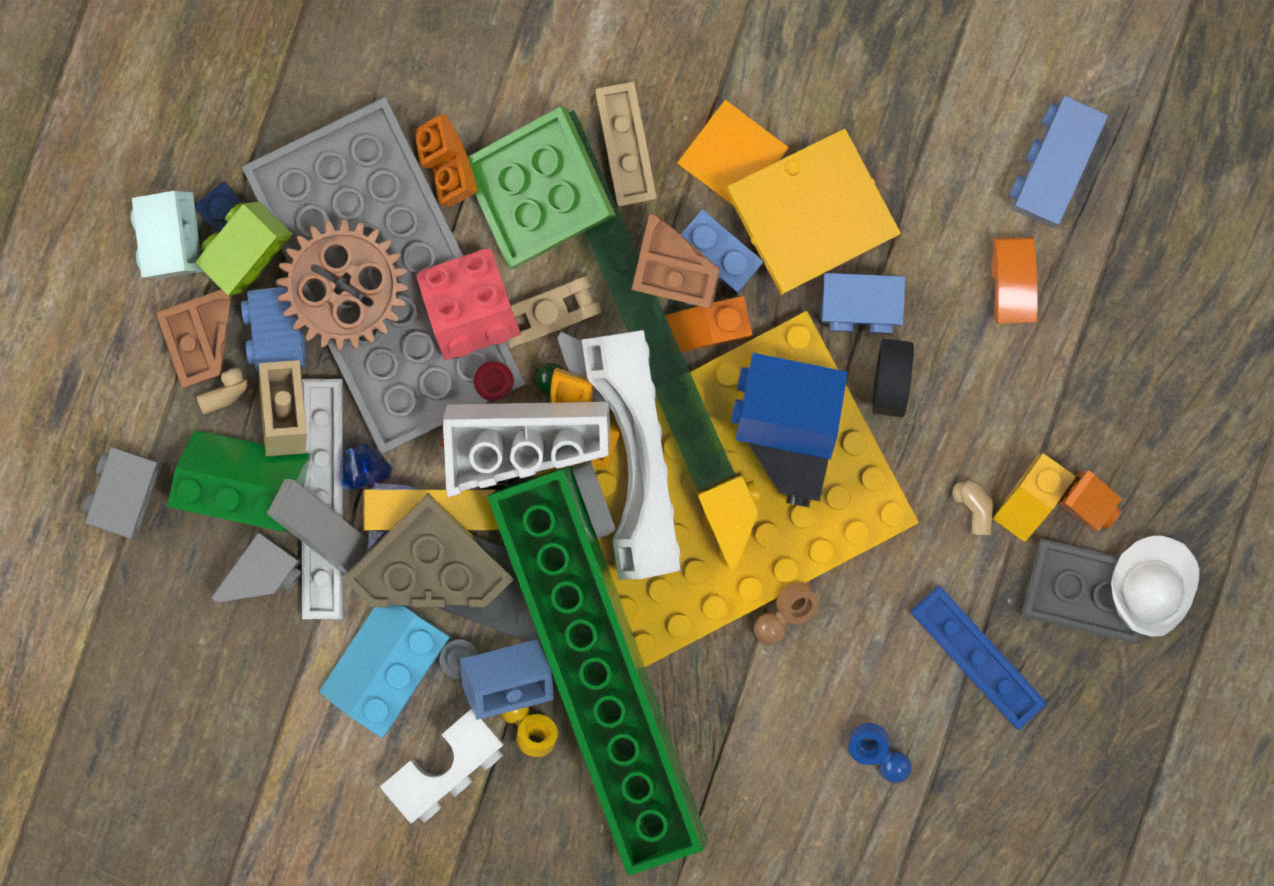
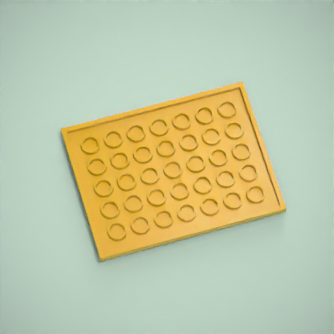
[532,311,919,667]

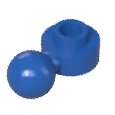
[849,723,912,783]

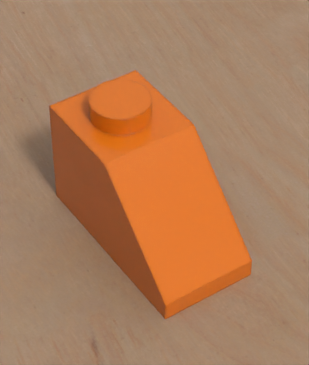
[665,296,752,355]
[1056,470,1122,532]

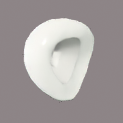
[1111,536,1199,636]

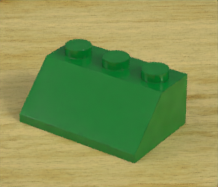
[167,430,311,532]

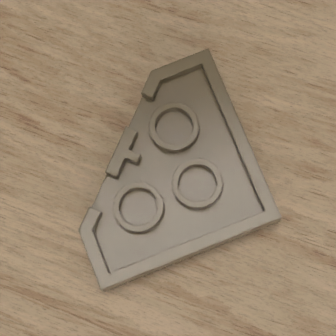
[342,493,514,607]

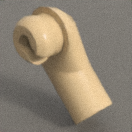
[196,368,247,415]
[953,480,993,536]

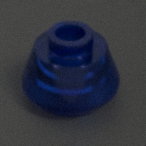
[339,443,392,491]

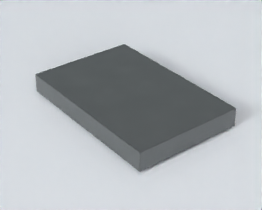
[1020,538,1141,645]

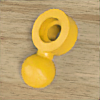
[498,707,558,757]

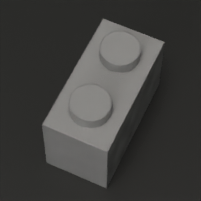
[83,447,162,539]

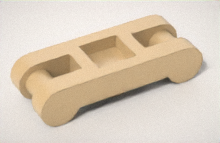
[505,276,602,350]

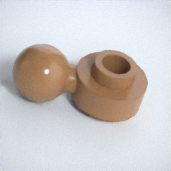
[754,582,819,645]

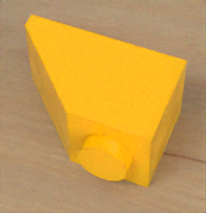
[992,453,1076,542]
[697,476,762,569]

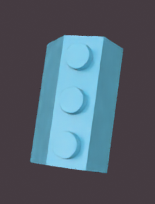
[319,605,452,738]

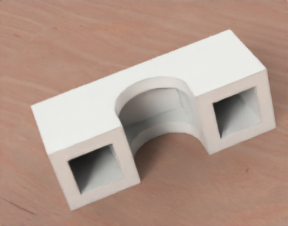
[380,709,505,824]

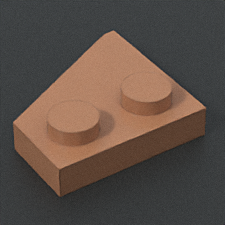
[632,214,721,308]
[156,289,232,389]

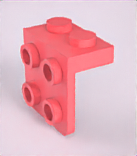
[417,249,521,361]

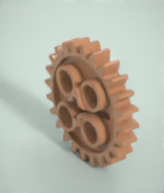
[276,219,408,351]

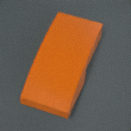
[413,114,478,207]
[992,236,1037,324]

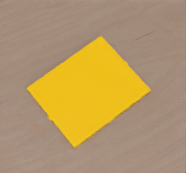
[724,129,901,295]

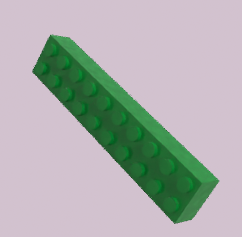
[487,465,709,876]

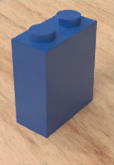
[731,353,848,460]

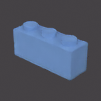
[1009,96,1108,228]

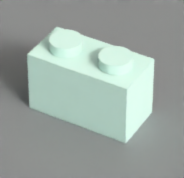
[131,191,203,279]

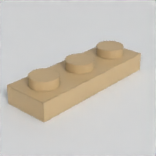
[595,82,657,208]

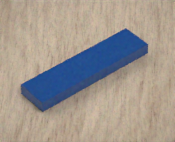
[909,585,1047,730]

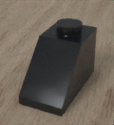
[748,443,829,508]

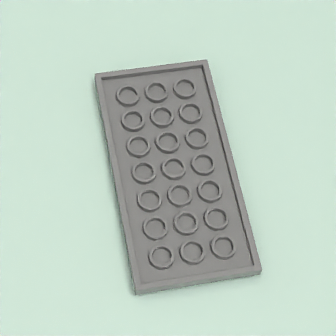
[242,97,526,455]

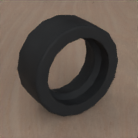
[872,338,914,418]

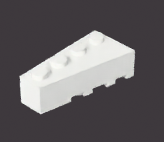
[443,402,610,497]

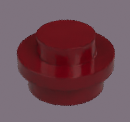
[474,361,514,401]

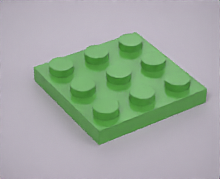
[468,106,616,269]

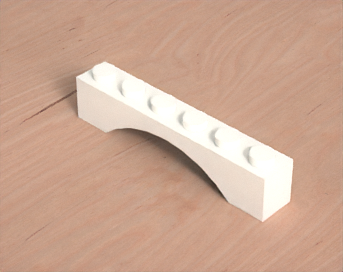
[582,330,681,579]

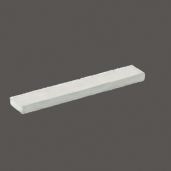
[302,379,343,619]

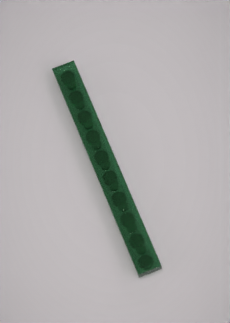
[569,110,735,492]

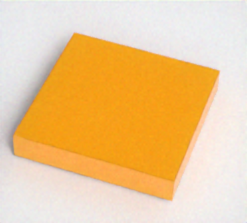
[677,100,789,208]

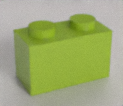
[195,201,293,295]

